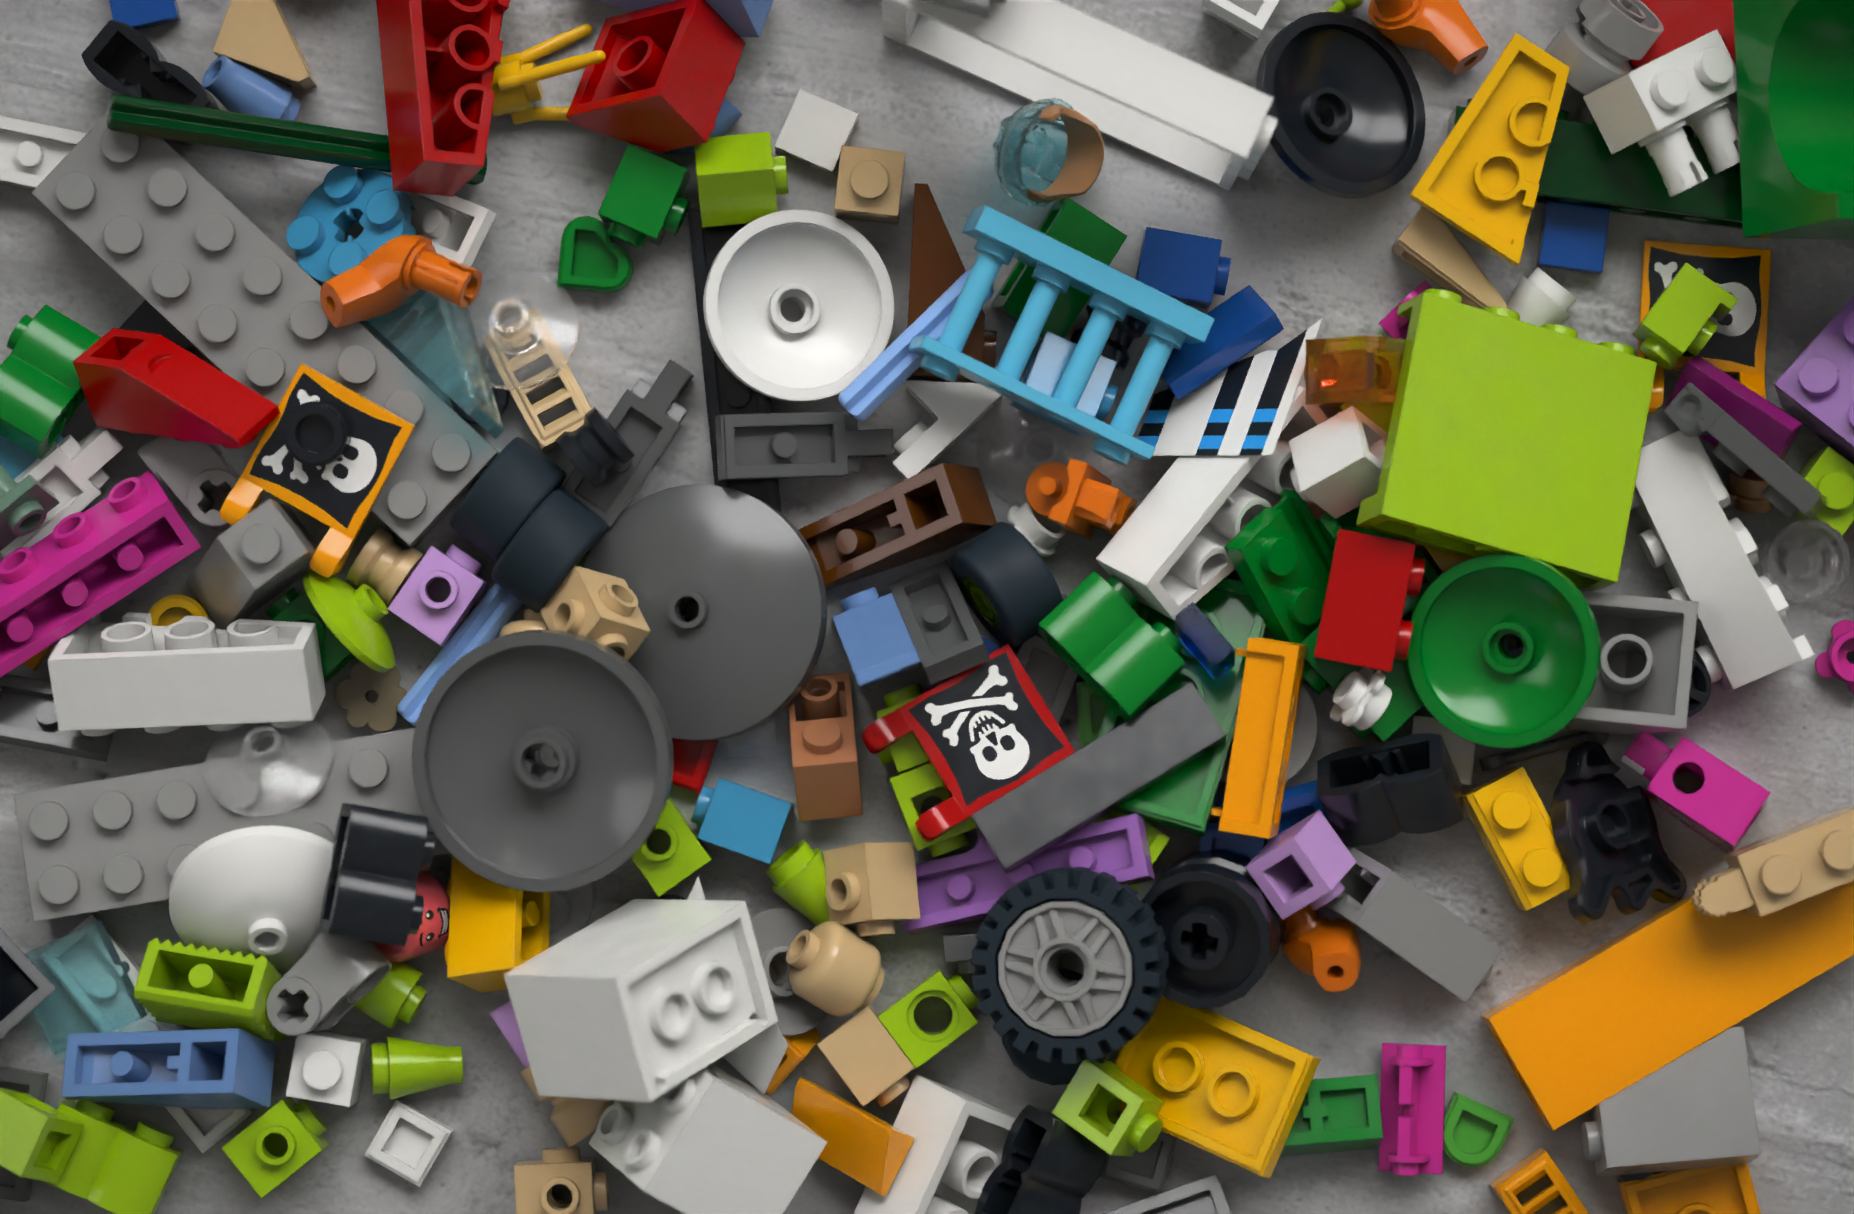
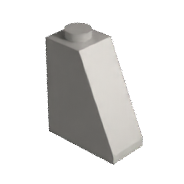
[186,498,318,629]
[1324,846,1502,1003]
[1581,1026,1761,1177]

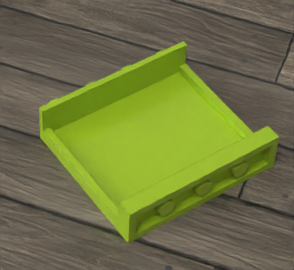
[1356,289,1657,592]

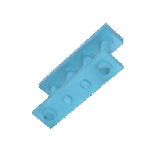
[908,205,1215,466]

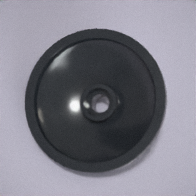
[1256,12,1425,199]

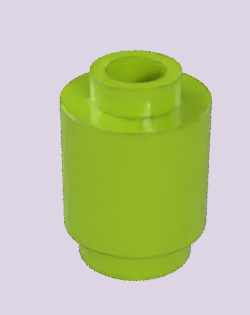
[353,961,428,1029]

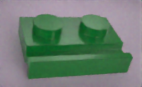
[1224,489,1333,644]

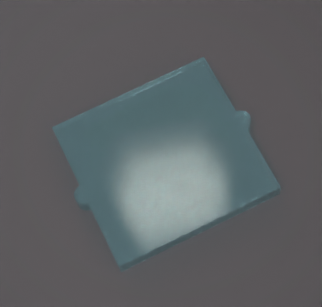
[24,920,148,1055]

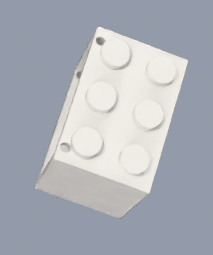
[504,899,778,1102]

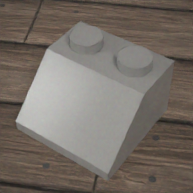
[1562,591,1698,735]

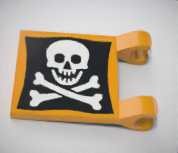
[1637,240,1772,414]
[219,363,416,578]

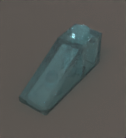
[367,289,504,439]

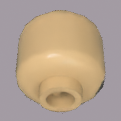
[786,921,884,1017]

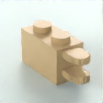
[1689,807,1854,918]

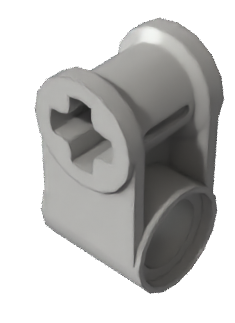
[137,436,240,532]
[266,932,392,1036]

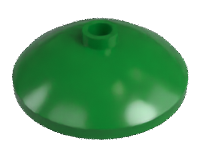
[1407,553,1601,748]

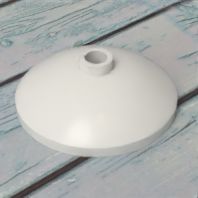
[703,209,894,402]
[169,826,333,973]

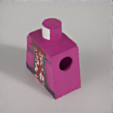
[1621,733,1770,853]

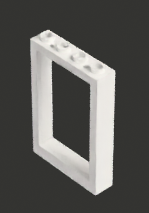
[882,0,1278,191]

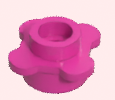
[1815,620,1854,694]

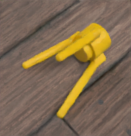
[491,23,606,125]

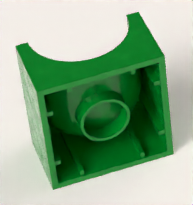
[1733,0,1854,240]

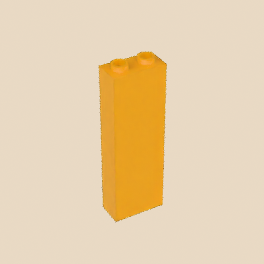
[1481,880,1854,1130]

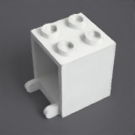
[588,1064,828,1214]

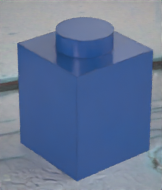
[1136,227,1231,309]

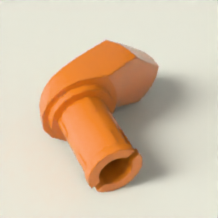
[1368,0,1488,76]
[320,235,482,328]
[1281,905,1362,992]

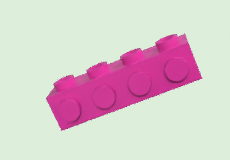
[0,470,201,678]

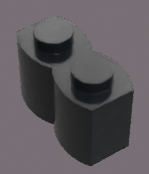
[81,20,219,146]
[1317,733,1464,846]
[319,803,435,947]
[975,1104,1107,1214]

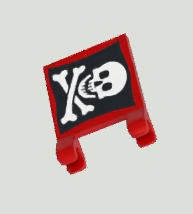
[861,644,1075,842]

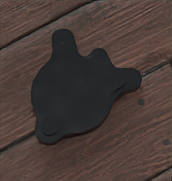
[1551,741,1687,923]

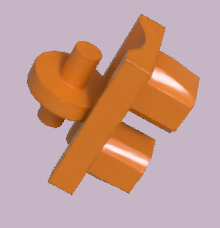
[1025,457,1137,540]

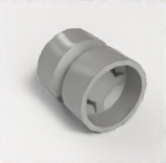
[1544,0,1664,95]

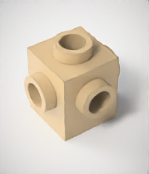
[540,565,651,661]
[514,1146,609,1214]

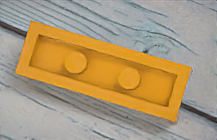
[1210,637,1307,839]

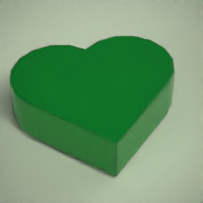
[557,216,634,293]

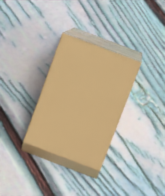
[213,0,317,91]

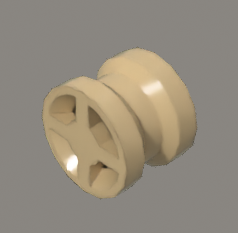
[346,527,424,607]

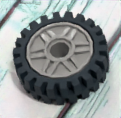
[971,867,1169,1064]

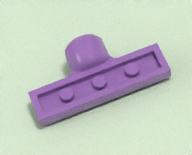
[903,813,1155,935]

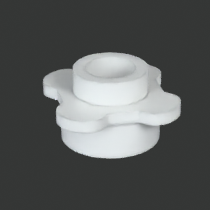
[1330,667,1392,730]

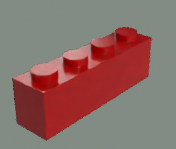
[376,0,510,197]

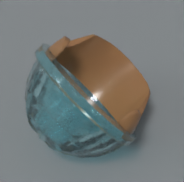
[992,98,1104,207]

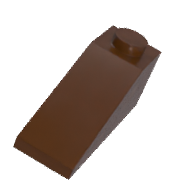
[907,183,997,383]
[798,463,997,590]

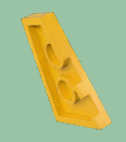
[1408,33,1570,267]

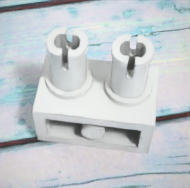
[1583,29,1740,197]

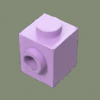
[388,544,490,646]
[1245,809,1356,920]

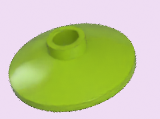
[303,569,395,673]

